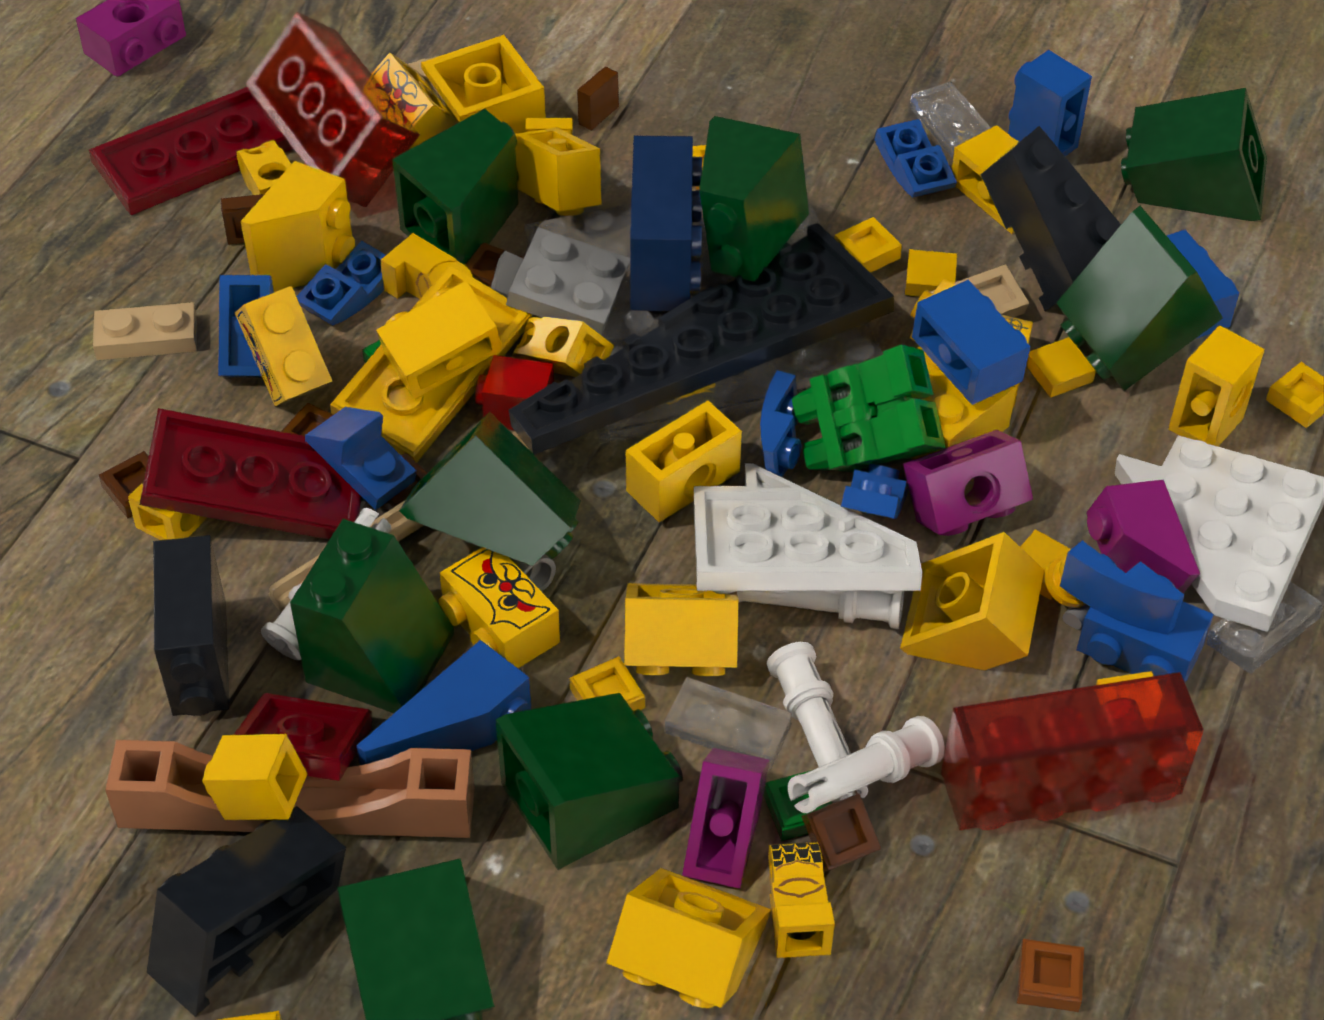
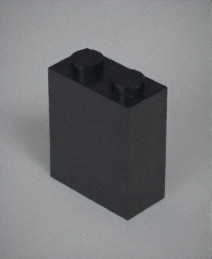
[153,535,229,716]

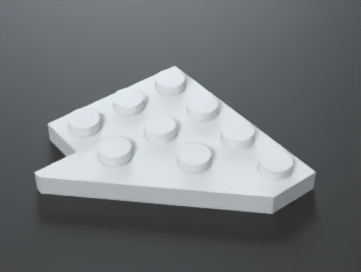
[1115,435,1324,632]
[694,463,922,594]

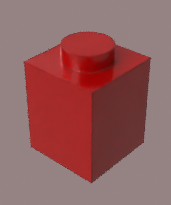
[475,355,554,431]

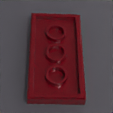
[89,84,298,215]
[139,408,361,539]

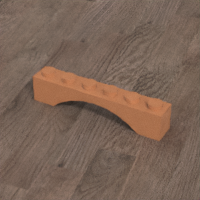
[105,740,475,838]

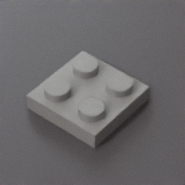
[506,227,630,335]

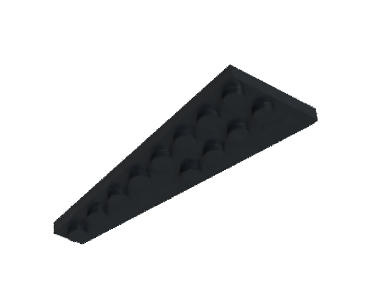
[509,222,894,455]

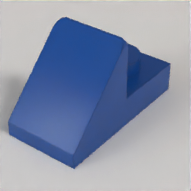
[218,275,274,378]
[305,407,417,510]

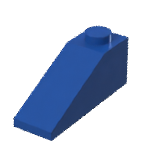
[356,640,531,765]

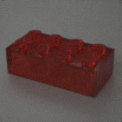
[246,12,420,207]
[941,672,1204,831]

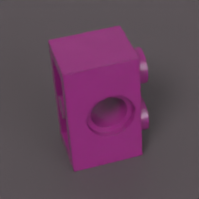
[75,0,186,77]
[903,430,1033,536]

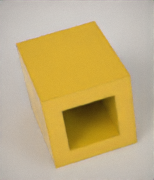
[202,734,307,820]

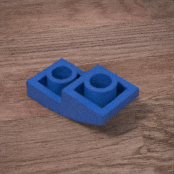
[874,119,957,198]
[296,240,386,326]
[760,370,801,478]
[841,464,909,519]
[1060,540,1184,634]

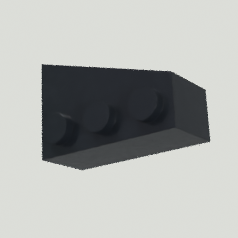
[980,126,1121,311]
[147,806,346,1017]

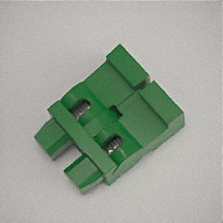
[792,344,946,473]

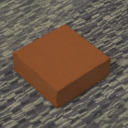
[1017,939,1084,1012]

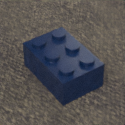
[630,135,702,311]

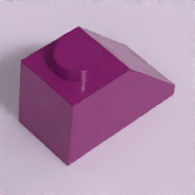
[1086,479,1200,593]
[682,748,770,889]

